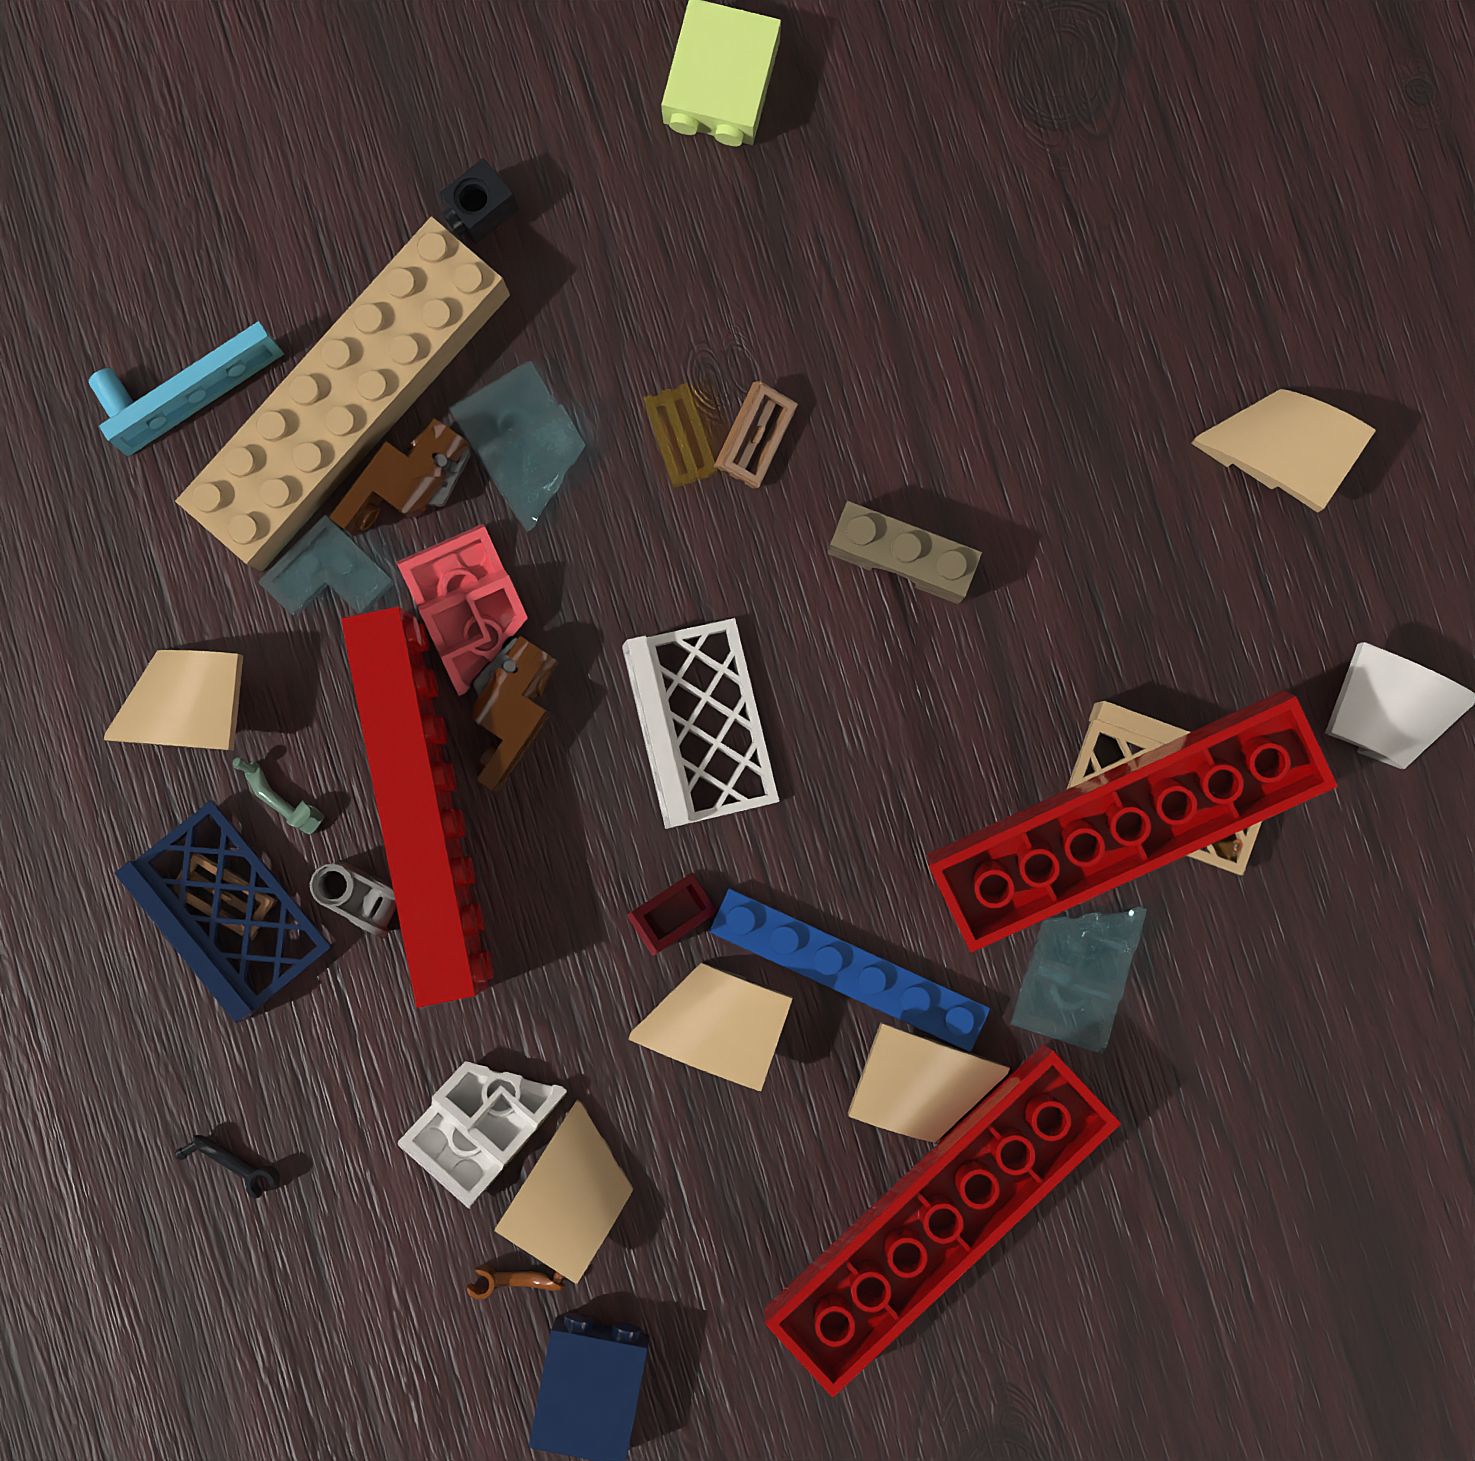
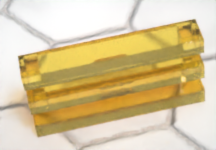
[643,383,718,489]

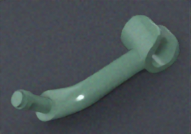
[233,757,325,835]

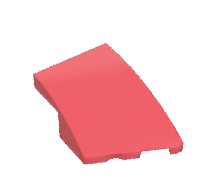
[396,524,528,696]

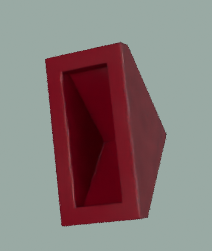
[626,872,718,956]

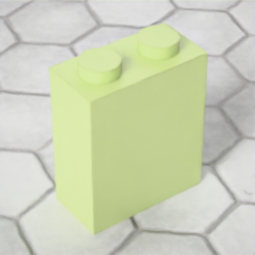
[661,0,781,146]

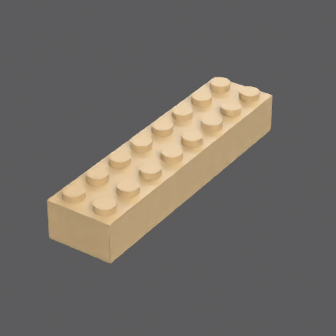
[175,216,510,572]

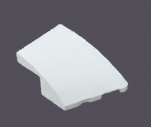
[1325,642,1475,769]
[398,1061,567,1209]

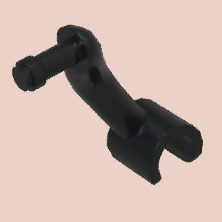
[175,1135,280,1198]

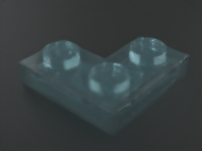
[258,515,396,617]

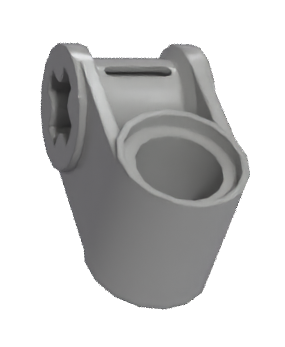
[310,862,397,938]

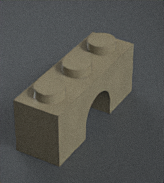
[827,501,982,604]

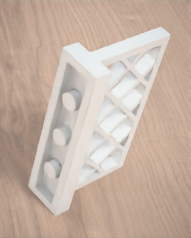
[622,618,779,829]

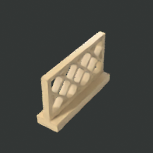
[1066,701,1262,876]

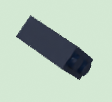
[528,1313,650,1461]

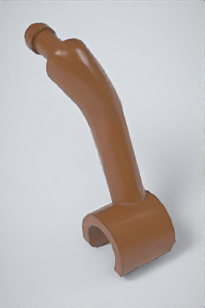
[467,1264,565,1300]

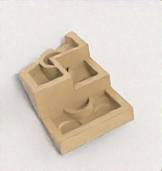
[1191,389,1376,512]
[104,650,243,751]
[629,962,793,1092]
[848,1022,1010,1143]
[494,1099,633,1284]

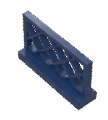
[114,800,333,1023]

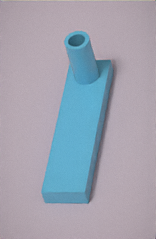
[89,321,284,457]

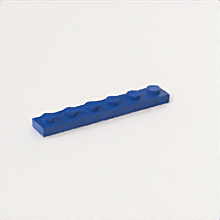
[709,888,990,1052]

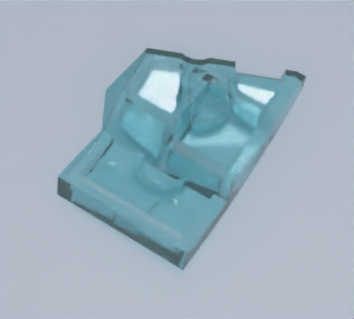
[448,361,586,532]
[1010,907,1147,1054]

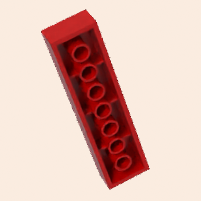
[341,606,494,1008]
[927,690,1338,953]
[764,1044,1121,1398]

